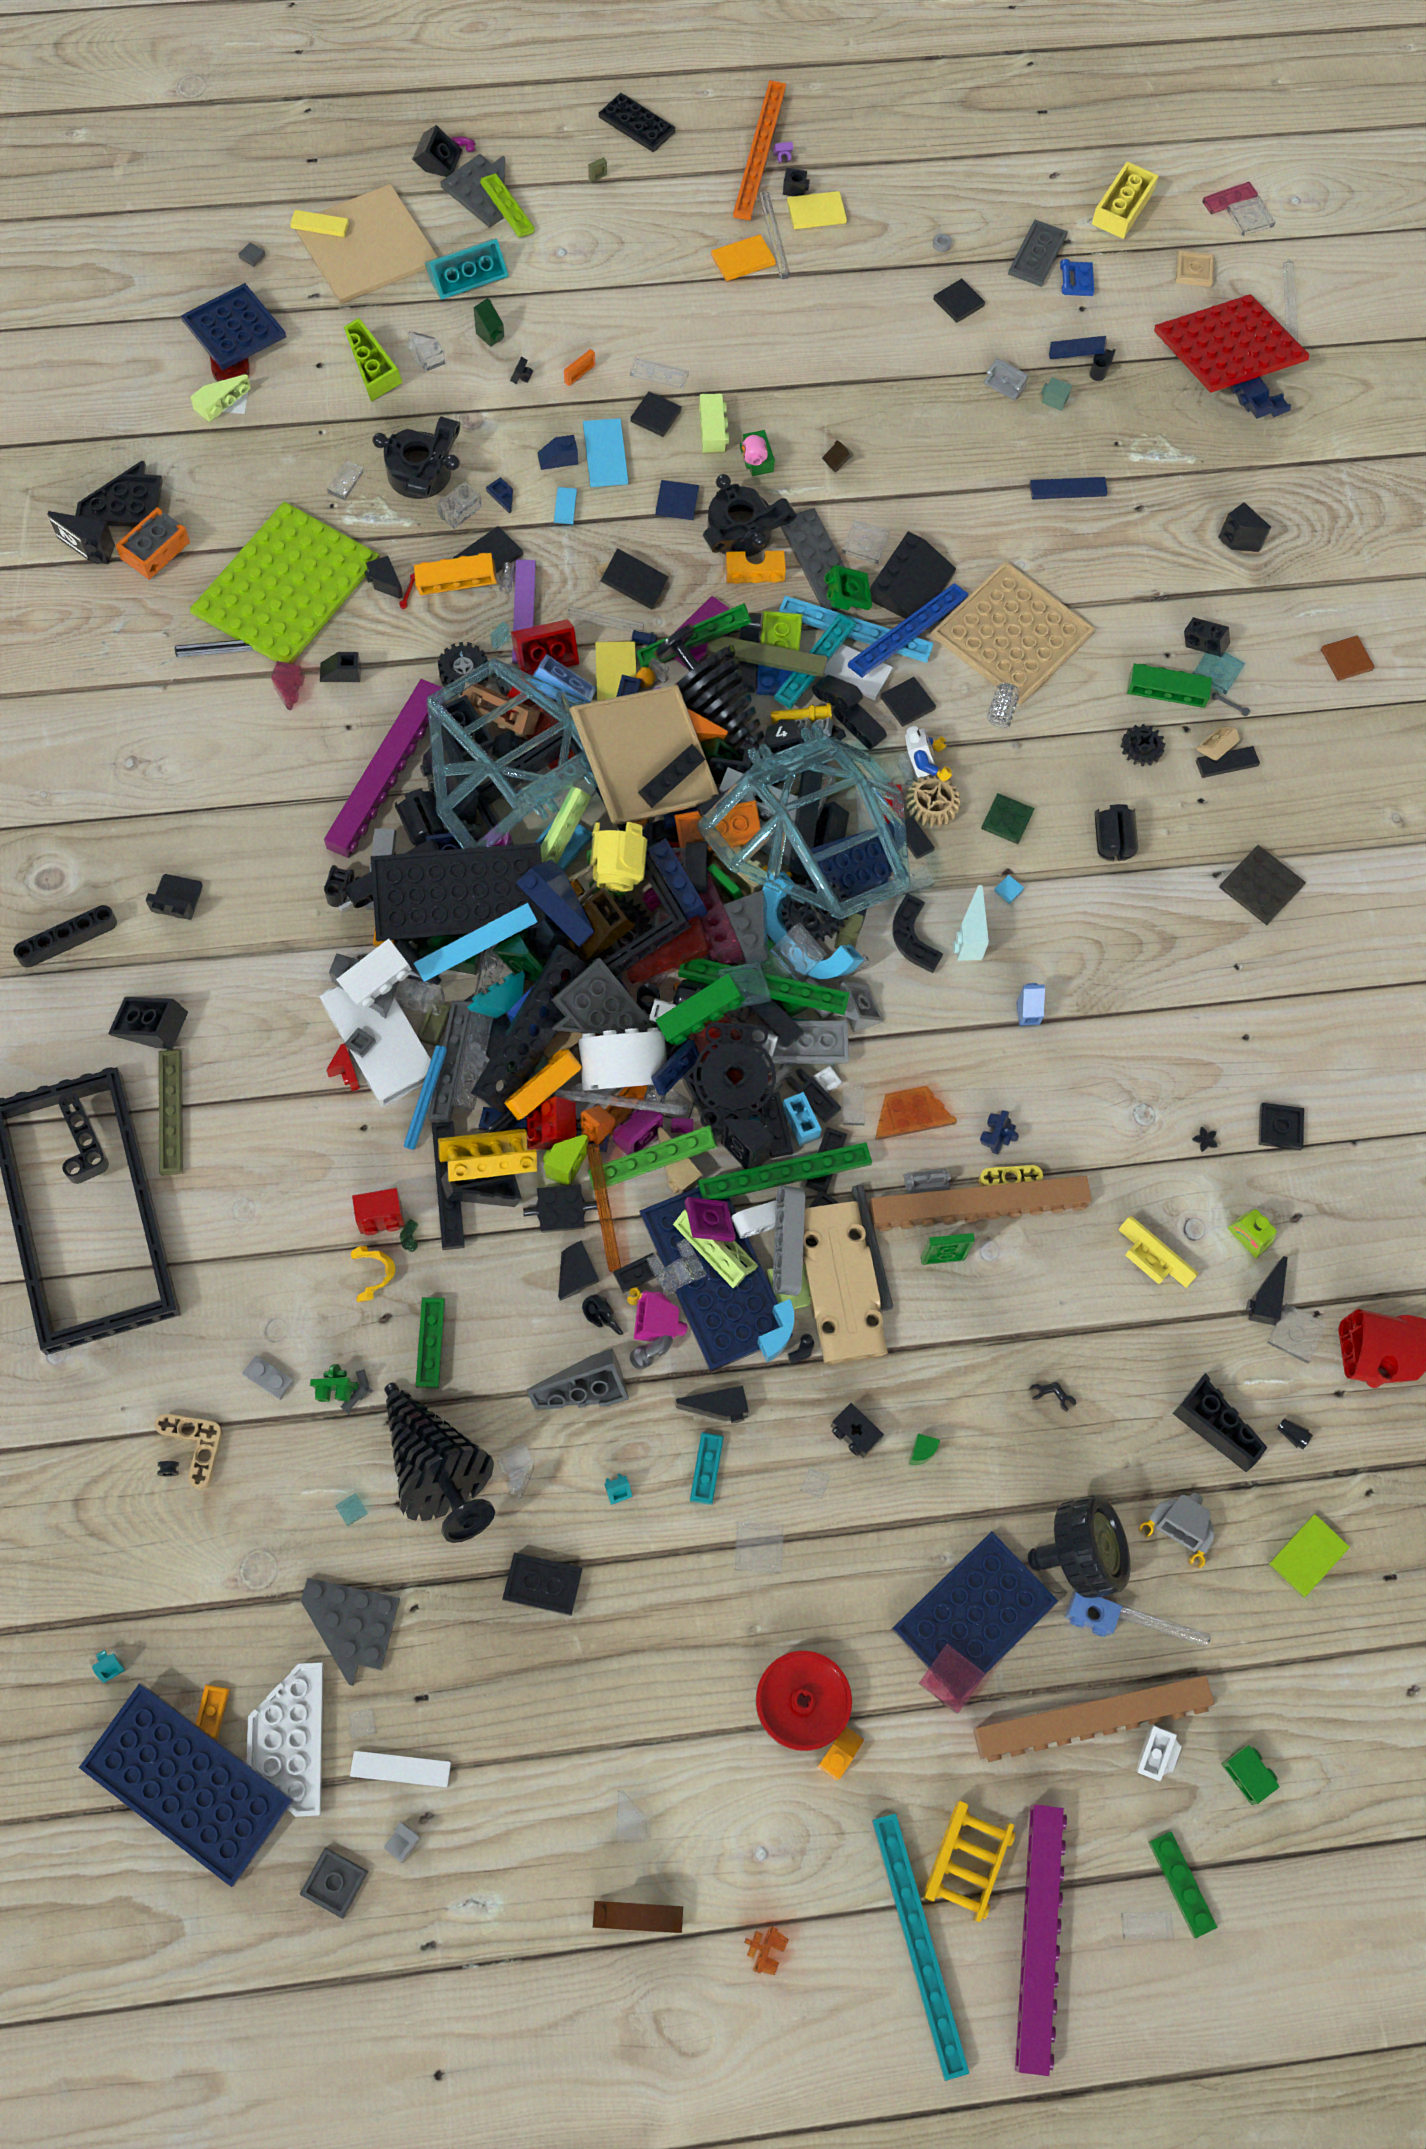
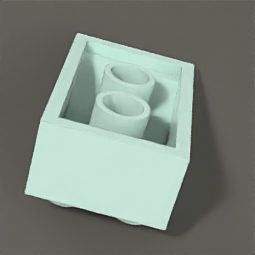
[953,885,989,961]

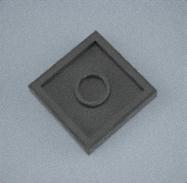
[299,1847,369,1919]

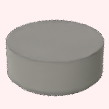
[933,234,951,252]

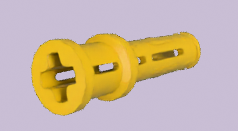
[770,703,832,724]

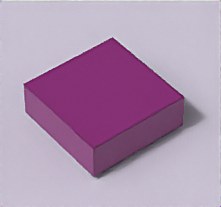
[671,1117,694,1134]

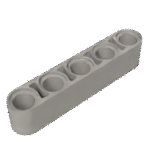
[773,1185,805,1296]

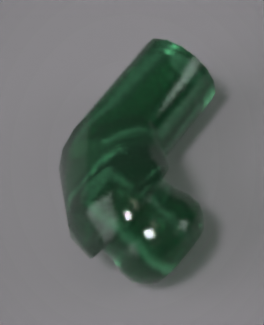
[399,1219,419,1252]

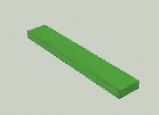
[588,1125,717,1192]

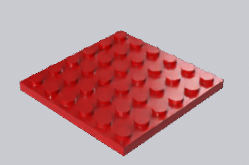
[1154,294,1310,393]

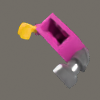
[627,1288,687,1370]

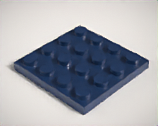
[181,283,286,371]

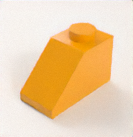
[817,1727,864,1781]

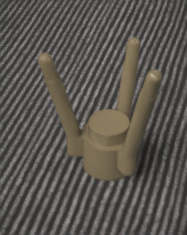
[568,865,597,906]

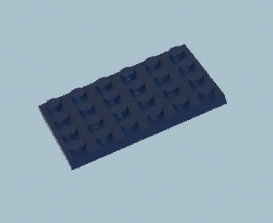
[892,1531,1058,1701]

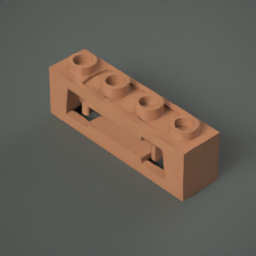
[462,683,540,737]

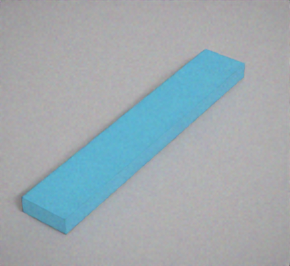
[414,903,538,982]

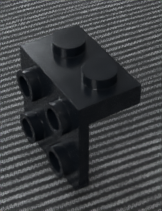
[709,744,757,784]
[146,874,203,920]

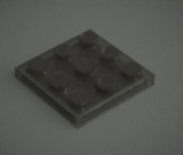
[1219,845,1306,925]

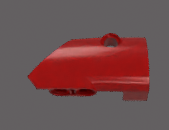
[1338,1309,1426,1388]

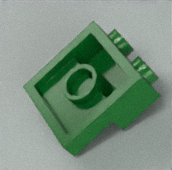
[824,565,872,611]

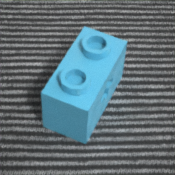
[783,1092,822,1146]

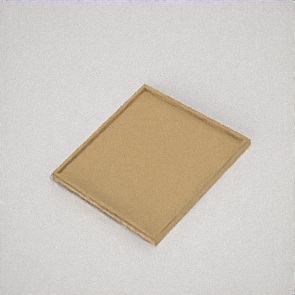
[294,184,438,304]
[569,685,719,826]

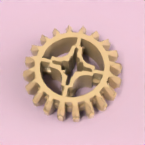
[905,775,961,828]

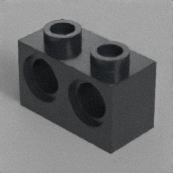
[1184,617,1230,657]

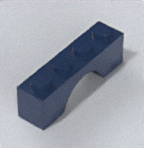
[648,838,708,924]

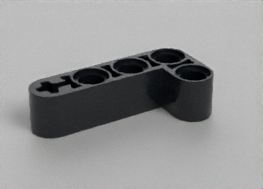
[737,612,761,693]
[58,1092,109,1184]

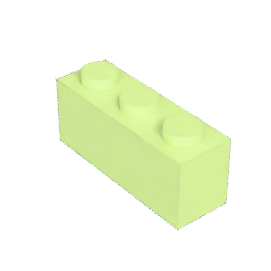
[699,394,729,453]

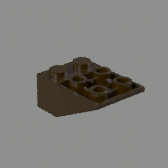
[567,887,635,964]

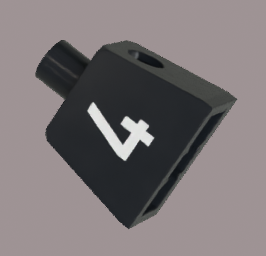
[763,719,806,762]

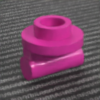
[642,887,662,912]

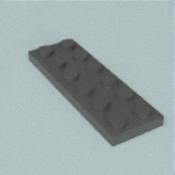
[781,508,845,611]

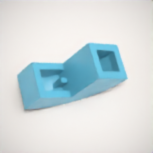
[757,1299,794,1362]

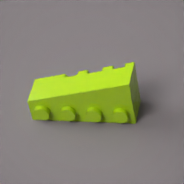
[343,318,403,402]

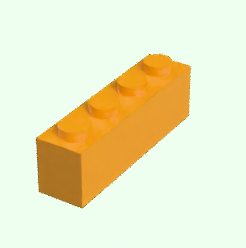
[414,553,497,596]

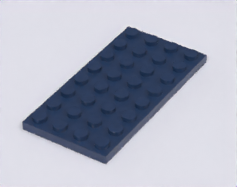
[639,1187,793,1372]
[79,1683,294,1887]

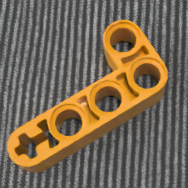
[504,1049,582,1120]

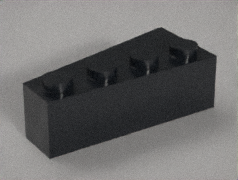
[1172,1373,1268,1472]

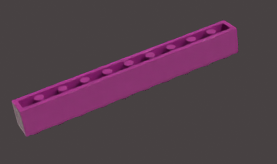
[324,679,445,858]
[1015,1804,1067,2076]

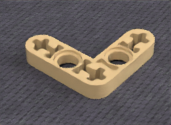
[154,1414,223,1490]

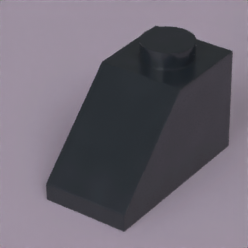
[364,556,403,599]

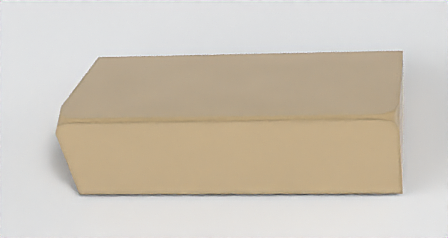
[1197,727,1239,760]

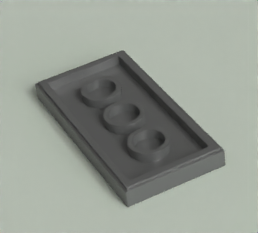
[1008,219,1068,287]

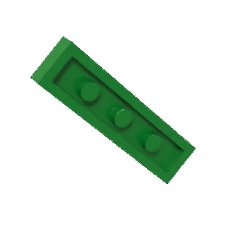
[415,1297,445,1389]
[1148,1831,1218,1938]

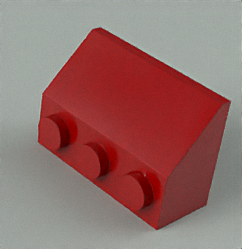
[511,619,579,677]

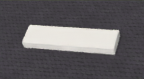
[350,1751,451,1788]

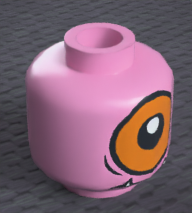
[741,435,768,465]

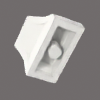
[1136,1724,1182,1782]

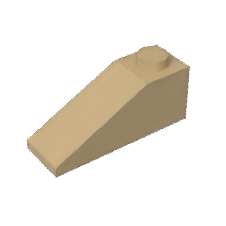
[657,1127,703,1194]

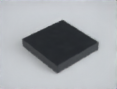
[933,278,985,323]
[630,391,682,437]
[880,677,936,727]
[1259,1103,1304,1150]

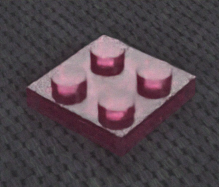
[918,1644,986,1714]

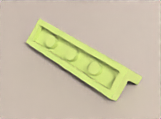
[541,786,592,864]
[673,1209,758,1288]

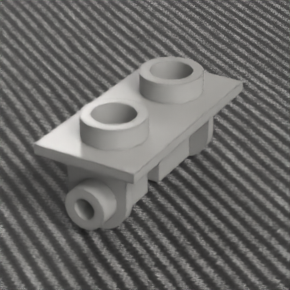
[903,1169,950,1194]

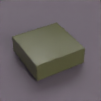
[588,157,607,182]

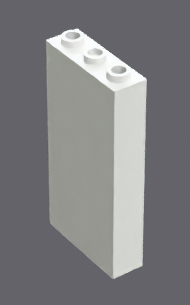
[319,987,431,1108]

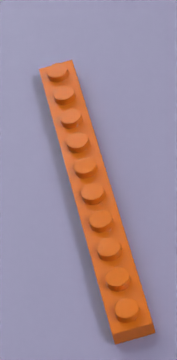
[733,80,786,221]

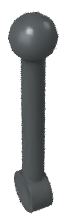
[1212,692,1250,716]

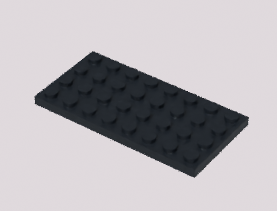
[370,843,546,942]

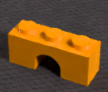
[725,550,786,584]

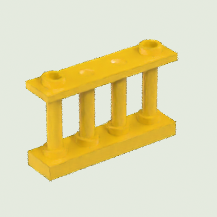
[438,1129,537,1182]
[922,1801,1016,1923]

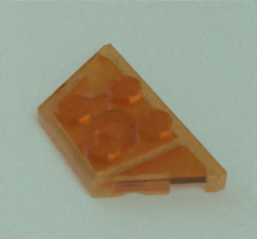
[875,1086,957,1140]

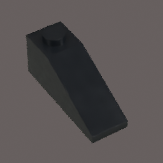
[1246,1256,1288,1326]
[675,1386,749,1423]

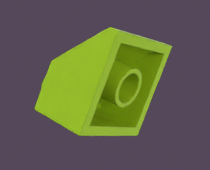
[543,1135,589,1186]

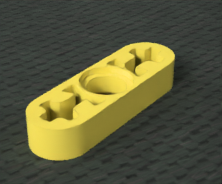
[979,1165,1043,1186]

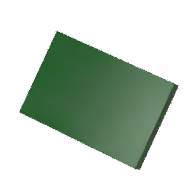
[920,1233,975,1265]

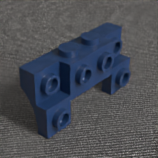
[1230,377,1291,419]

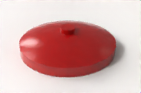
[756,1651,852,1751]

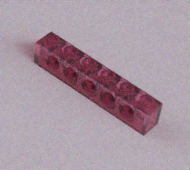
[680,861,743,965]

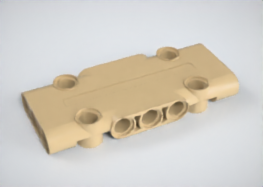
[803,1201,888,1364]

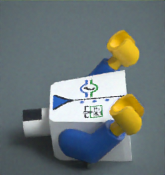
[905,726,952,782]

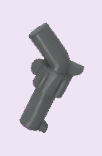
[340,1369,373,1415]

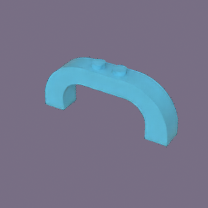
[762,872,865,979]

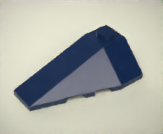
[516,859,594,947]

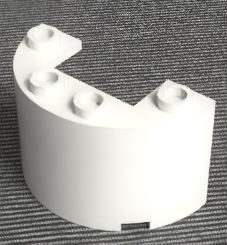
[578,1028,667,1091]

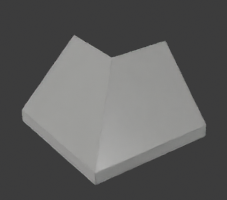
[836,982,884,1032]

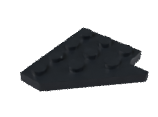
[75,461,163,527]

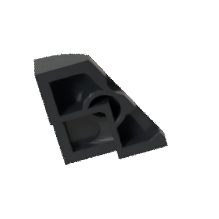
[558,1240,599,1301]

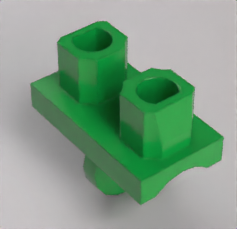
[310,1364,358,1402]

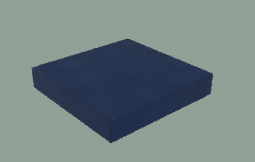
[655,480,699,520]

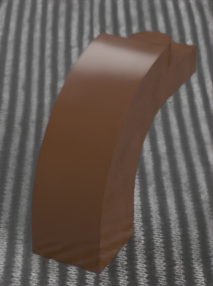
[592,1901,684,1933]

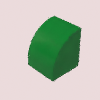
[909,1434,940,1465]

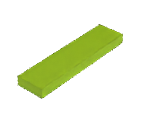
[480,173,535,238]

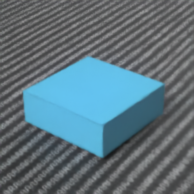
[994,875,1024,904]

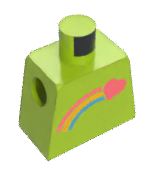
[1227,1209,1277,1259]

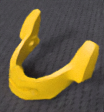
[350,1246,395,1302]

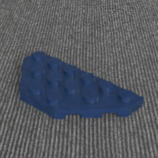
[800,820,905,899]

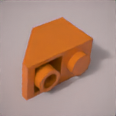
[581,1105,615,1145]

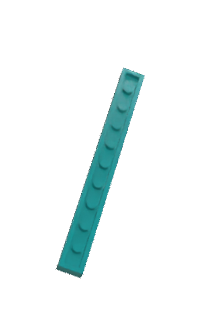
[872,1813,970,2081]

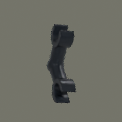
[1029,1382,1076,1412]

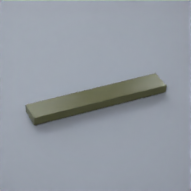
[706,636,828,677]
[159,1050,183,1176]

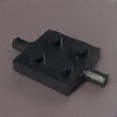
[523,1184,599,1233]

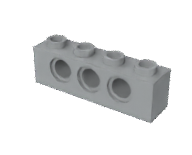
[718,767,798,827]

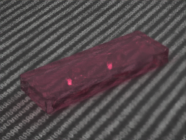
[1202,181,1258,214]

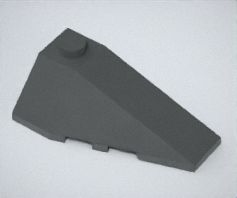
[527,1348,629,1409]

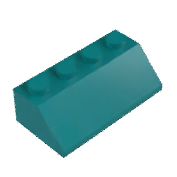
[424,239,509,300]

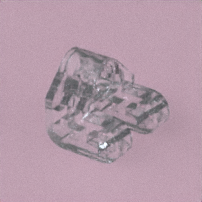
[646,1239,707,1297]

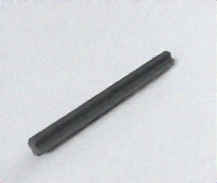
[852,1185,893,1311]

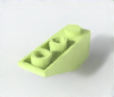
[190,374,251,422]

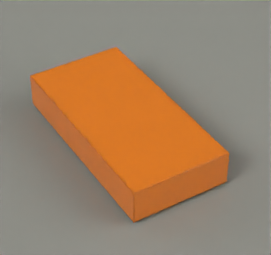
[564,349,595,386]

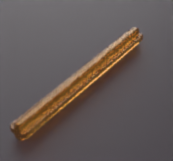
[586,1144,621,1273]

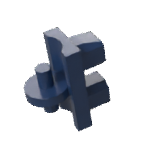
[980,1110,1019,1155]

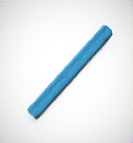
[404,1045,447,1150]

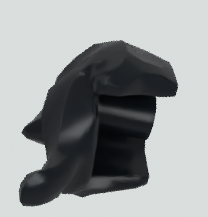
[582,1294,623,1335]

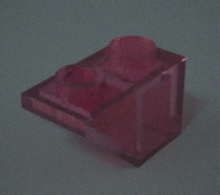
[271,661,305,710]

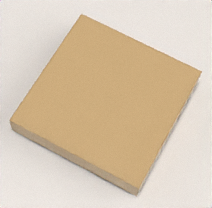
[1175,250,1214,287]

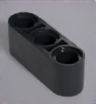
[812,675,863,711]
[833,703,887,750]
[685,841,709,894]

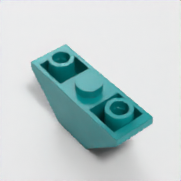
[467,971,525,1018]

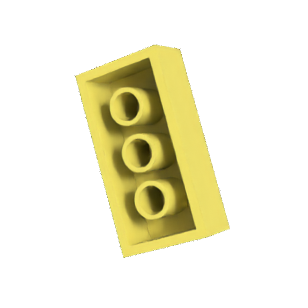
[1092,162,1159,239]

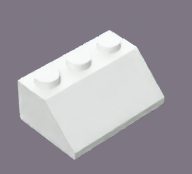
[336,939,412,1010]

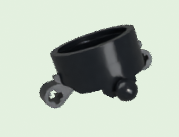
[372,416,461,499]
[703,474,797,557]

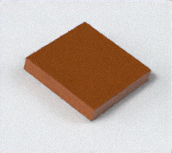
[1321,635,1375,681]

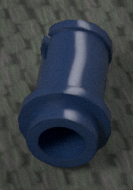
[631,630,657,646]

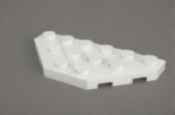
[247,1663,324,1817]

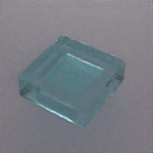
[490,621,509,649]
[335,1493,368,1526]

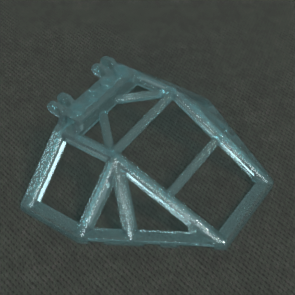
[426,658,598,849]
[697,723,911,920]

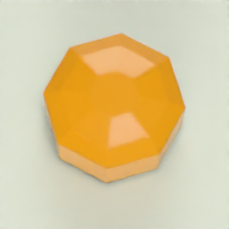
[635,667,656,688]

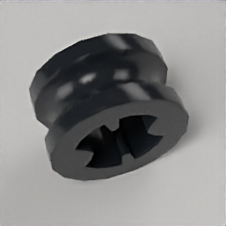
[157,1461,179,1477]

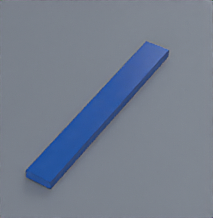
[848,583,969,678]

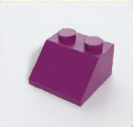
[613,1106,663,1155]

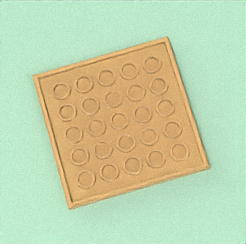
[930,561,1095,705]

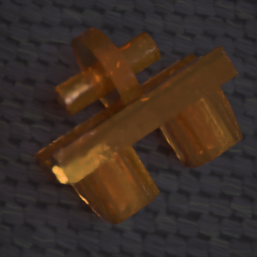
[744,1926,789,1975]

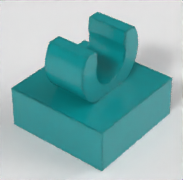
[604,1473,633,1505]
[92,1649,125,1683]

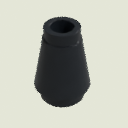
[1277,1418,1313,1450]

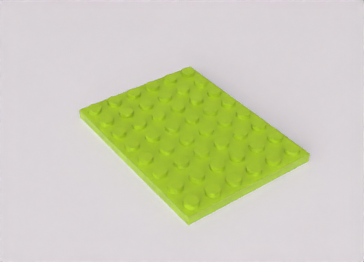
[190,501,380,669]

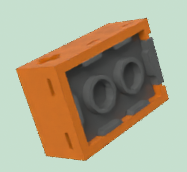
[116,507,190,580]

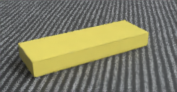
[290,210,349,237]

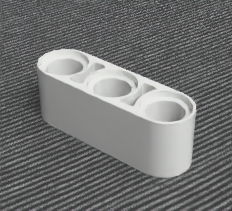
[731,1200,776,1238]

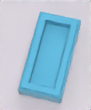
[554,487,577,524]

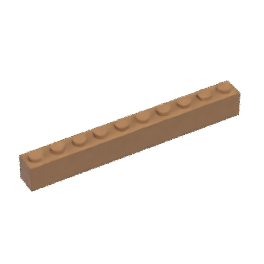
[869,1176,1092,1232]
[973,1676,1215,1762]

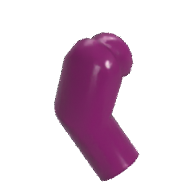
[452,136,476,152]

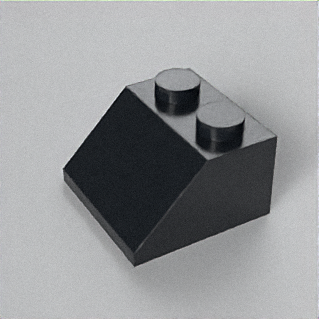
[412,125,462,177]
[1218,502,1271,552]

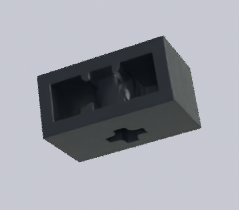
[830,1403,884,1458]

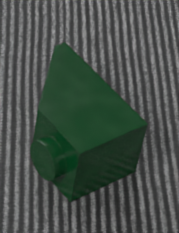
[473,298,504,347]
[700,737,743,766]

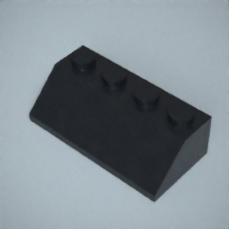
[791,801,850,885]

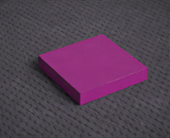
[685,1197,736,1242]

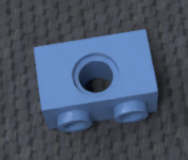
[1065,1590,1122,1637]

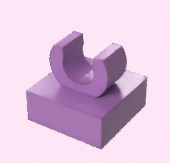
[772,142,793,163]

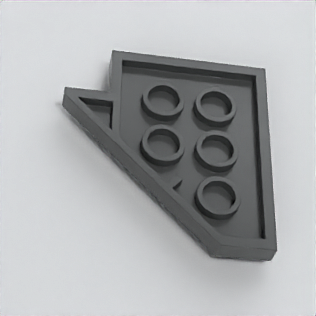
[440,154,505,228]
[551,958,653,1035]
[301,1578,400,1686]

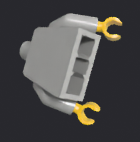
[1139,1493,1215,1568]

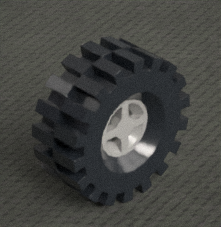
[438,642,489,696]

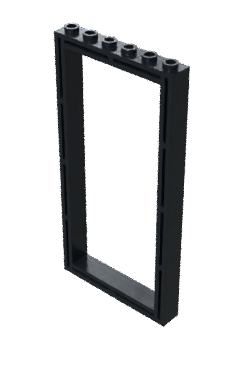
[476,725,692,977]
[0,1067,181,1355]

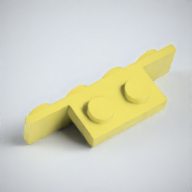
[1118,1216,1198,1288]

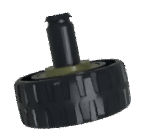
[1028,1495,1131,1598]

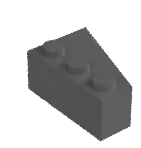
[724,890,768,967]
[329,953,400,1019]

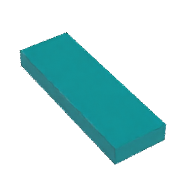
[690,1432,724,1505]

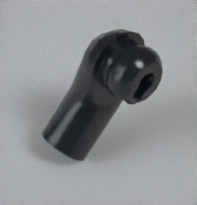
[787,1334,815,1364]

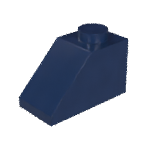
[537,435,578,470]

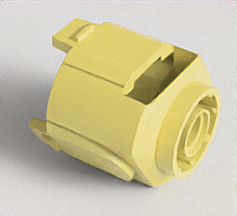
[590,822,647,892]

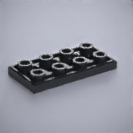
[598,93,675,152]

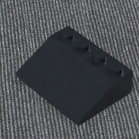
[870,531,956,619]
[420,727,479,824]

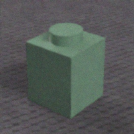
[1041,377,1073,411]

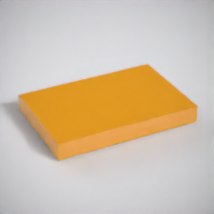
[711,234,776,281]

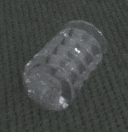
[987,683,1019,729]

